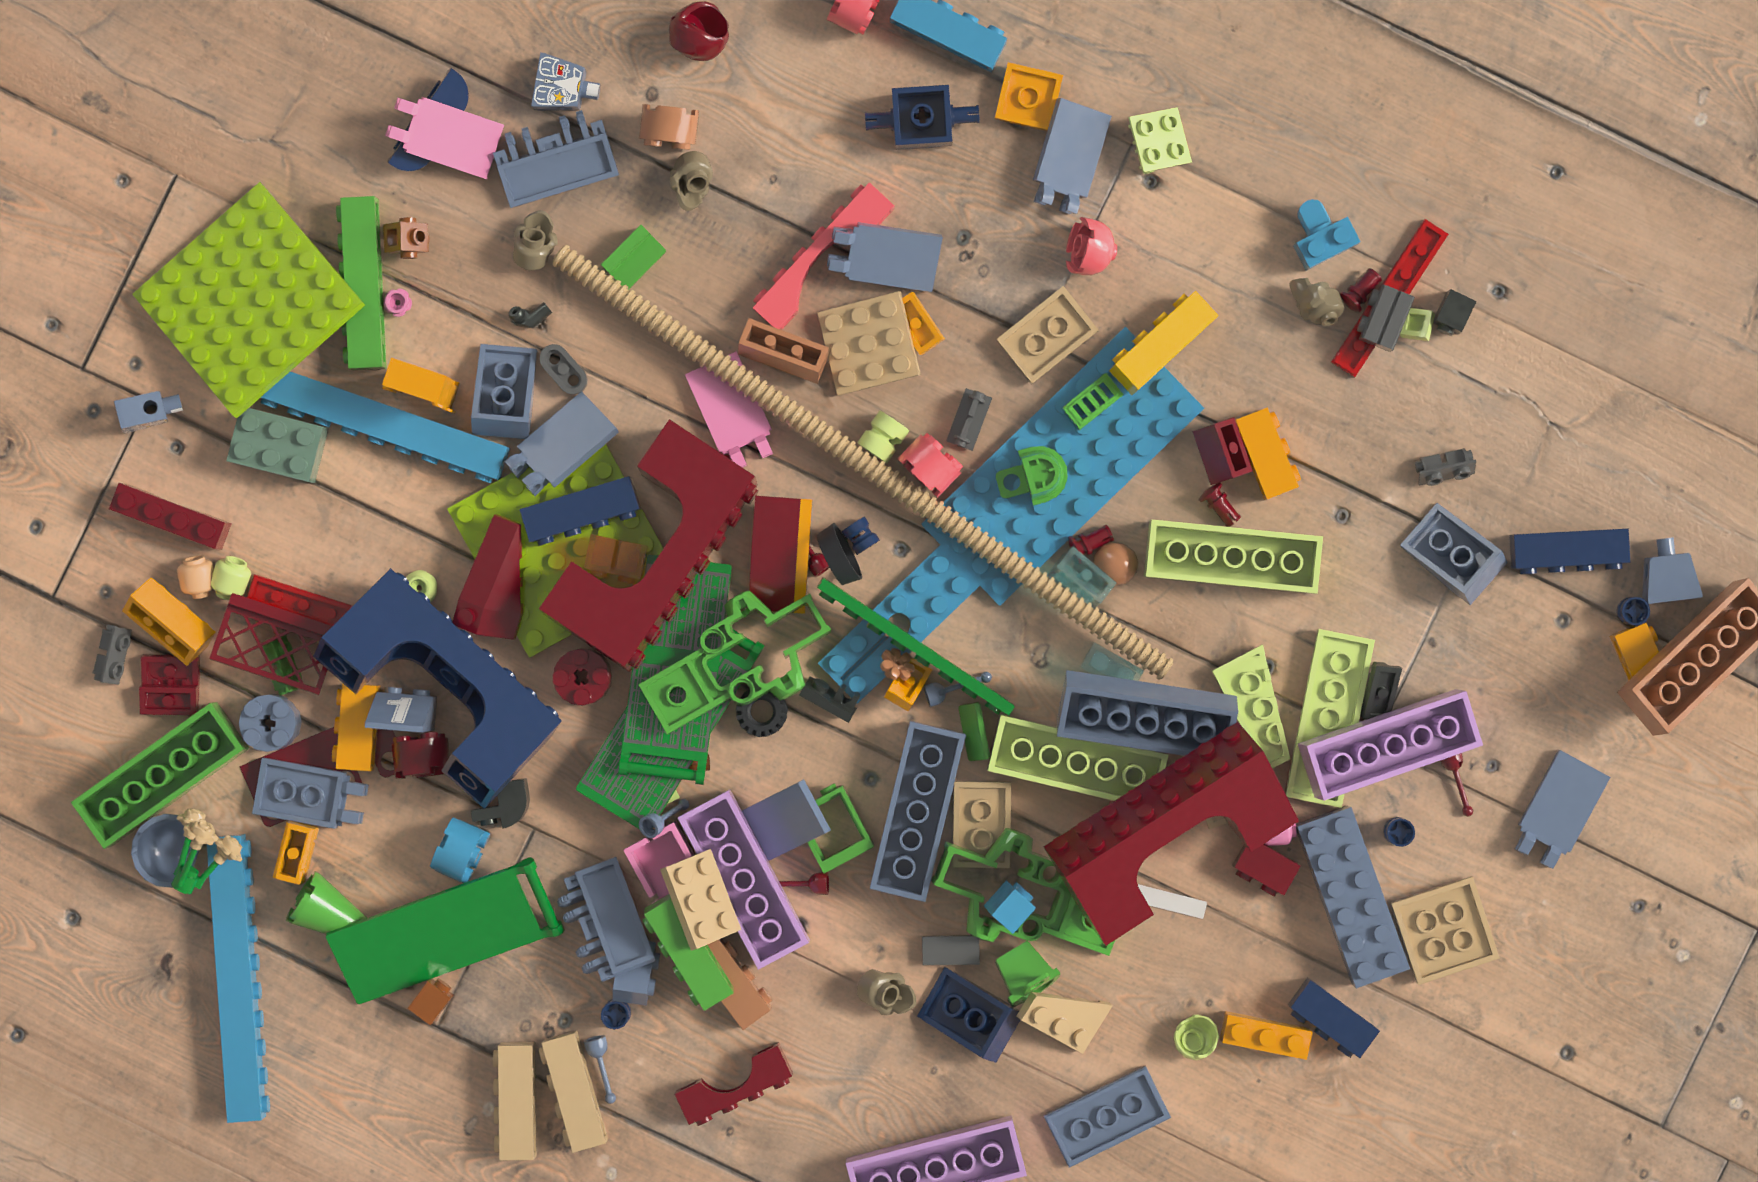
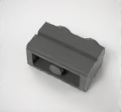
[1357,285,1415,352]

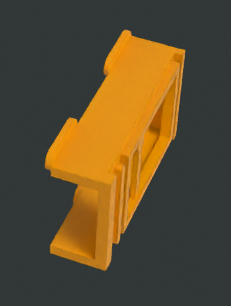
[382,358,460,414]

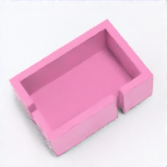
[623,821,694,904]

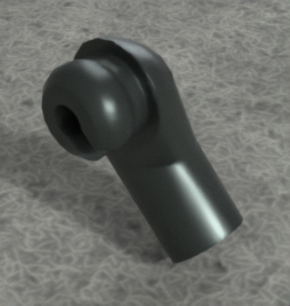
[509,302,553,328]

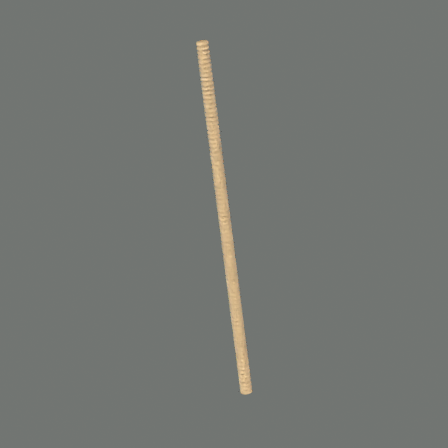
[553,245,1174,680]

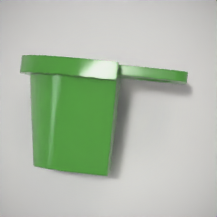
[995,446,1068,506]
[995,941,1060,1007]

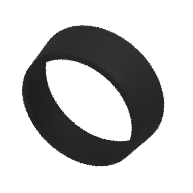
[817,523,862,585]

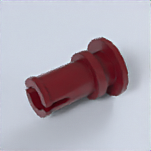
[1339,268,1382,313]
[1199,482,1241,527]
[1068,525,1114,562]

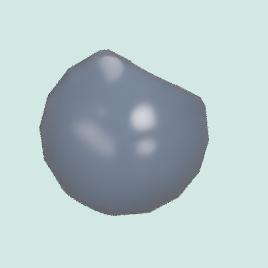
[131,814,199,888]

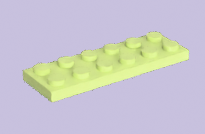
[1285,629,1375,808]

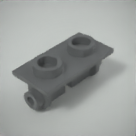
[946,388,992,451]
[1415,448,1476,486]
[92,624,132,685]

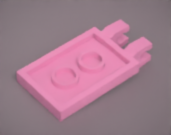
[385,97,504,179]
[685,351,773,468]

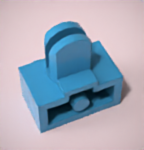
[1293,199,1361,271]

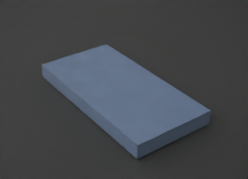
[1044,1065,1171,1168]

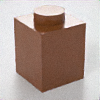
[407,978,454,1025]

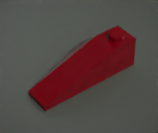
[452,514,523,640]

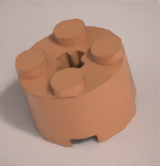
[639,104,699,150]

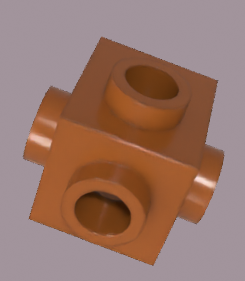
[383,217,430,259]

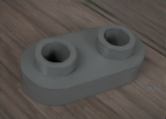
[540,344,588,395]

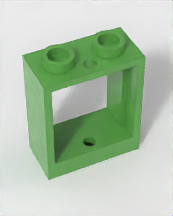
[807,783,875,873]

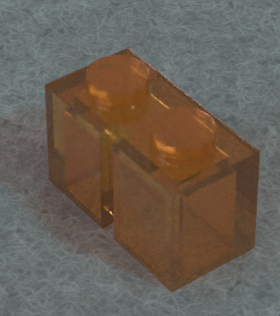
[584,534,649,584]

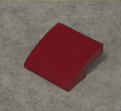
[139,654,200,716]

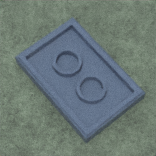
[742,779,831,861]

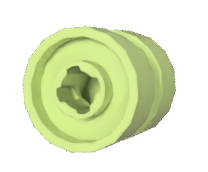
[857,410,909,464]

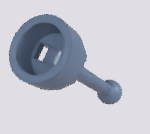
[923,672,992,707]
[639,799,689,838]
[583,1035,616,1104]

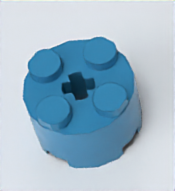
[430,817,490,883]

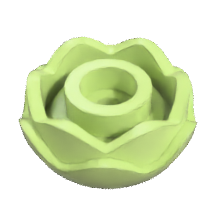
[406,570,437,602]

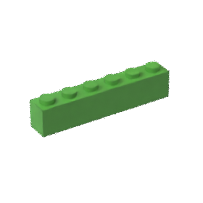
[336,196,387,370]

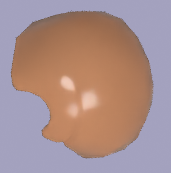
[1092,543,1138,585]

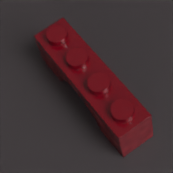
[109,483,232,550]
[674,1042,793,1126]

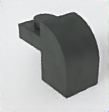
[471,778,530,829]

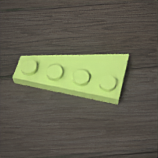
[1212,645,1290,768]

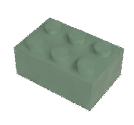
[226,408,329,483]

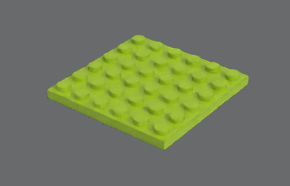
[132,182,365,418]
[447,444,664,658]

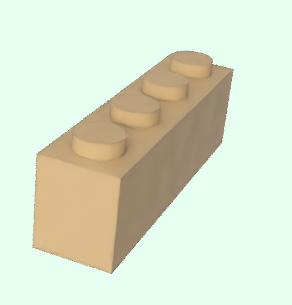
[539,1030,608,1153]
[493,1042,537,1160]

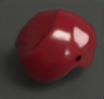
[669,1,729,61]

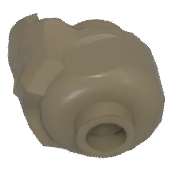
[670,151,713,211]
[513,210,558,271]
[1289,278,1344,326]
[857,969,916,1015]

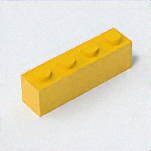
[1109,291,1219,395]

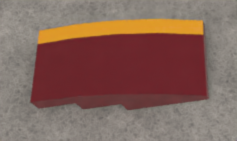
[749,495,813,614]

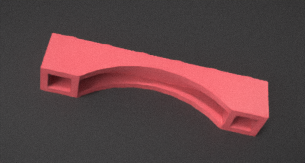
[753,182,895,330]

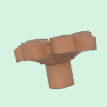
[880,648,914,681]

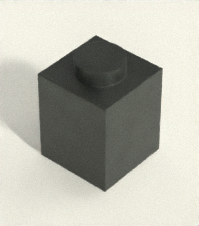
[1433,289,1477,336]

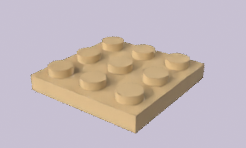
[818,291,921,396]
[1390,876,1500,985]

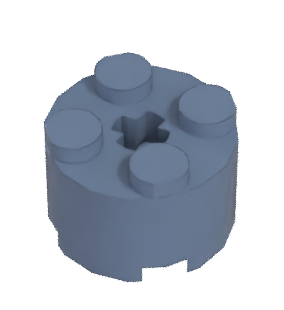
[239,694,302,752]

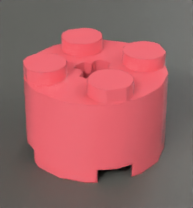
[826,0,880,35]
[897,433,963,498]

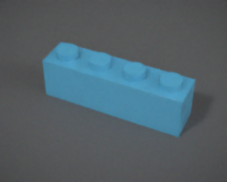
[890,0,1007,73]

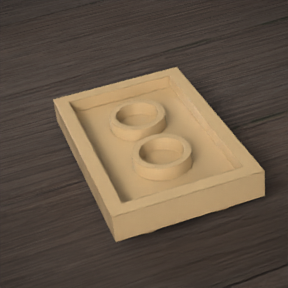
[996,286,1099,384]
[953,781,1011,868]
[660,849,741,951]

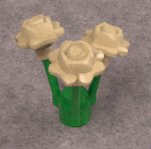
[171,809,243,894]

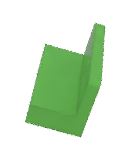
[601,225,666,290]

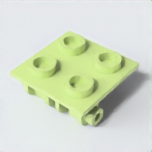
[1128,107,1192,174]

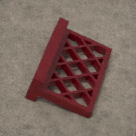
[209,593,332,696]

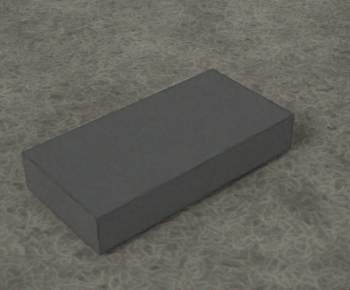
[922,935,980,965]

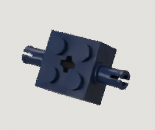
[865,85,980,150]

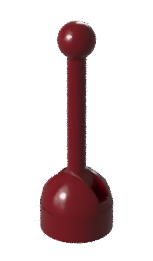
[808,547,830,578]
[1440,753,1474,817]
[779,872,829,895]

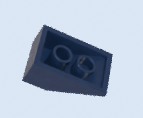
[917,967,1020,1063]

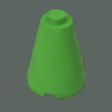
[286,871,367,934]

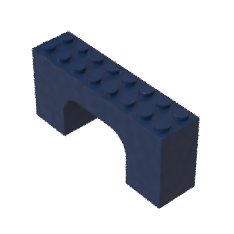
[313,568,562,809]

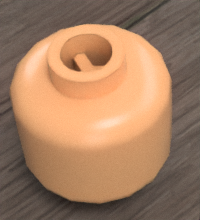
[177,555,214,599]

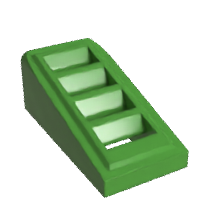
[1061,373,1124,431]

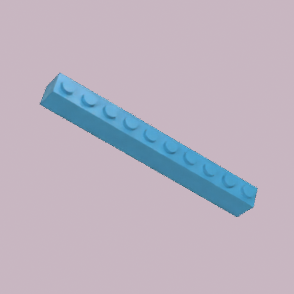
[260,372,511,483]
[207,834,270,1123]

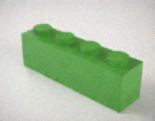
[642,894,734,1011]

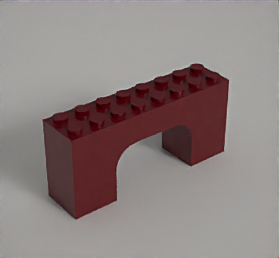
[539,419,759,673]
[1043,722,1299,946]

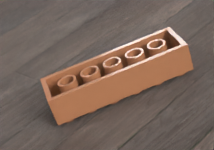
[1617,578,1758,736]

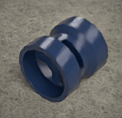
[841,516,880,555]
[1616,597,1650,625]
[1383,817,1415,847]
[601,999,631,1030]

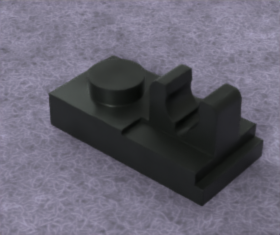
[1360,661,1402,720]
[799,676,860,723]

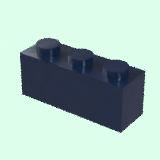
[1288,977,1380,1058]

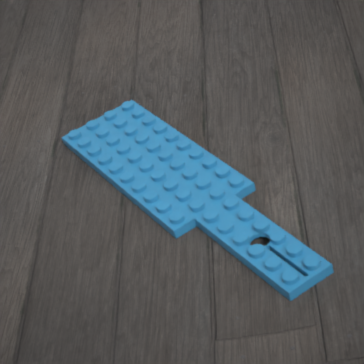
[818,326,1205,704]

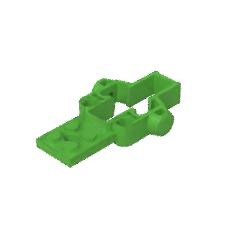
[638,591,831,735]
[931,828,1115,956]

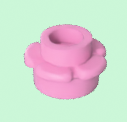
[384,289,412,317]

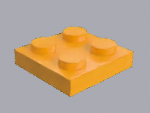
[995,62,1063,131]

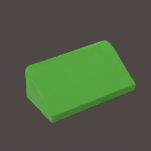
[958,702,990,761]

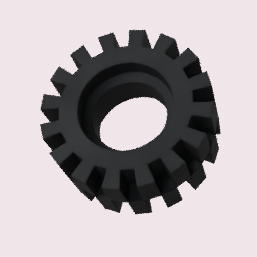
[736,689,788,737]

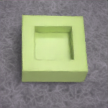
[1400,308,1435,341]

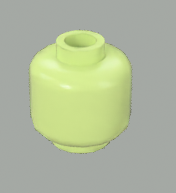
[211,556,251,600]

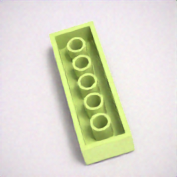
[1144,519,1323,594]
[987,714,1169,801]

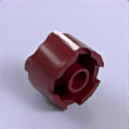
[552,648,612,706]
[391,732,450,779]

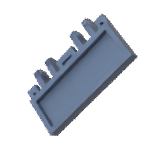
[493,110,619,208]
[557,857,656,982]

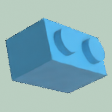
[984,880,1036,934]

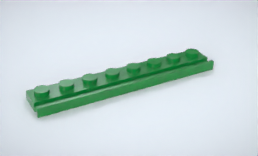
[817,577,1015,716]

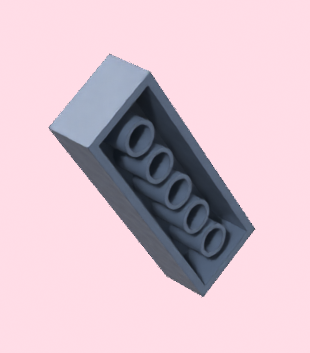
[1057,670,1238,756]
[870,720,966,902]
[1296,805,1410,989]

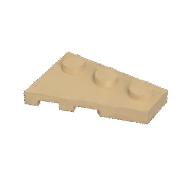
[1017,992,1113,1054]

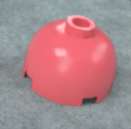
[1066,217,1117,276]

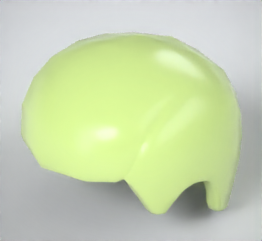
[1174,1014,1219,1060]

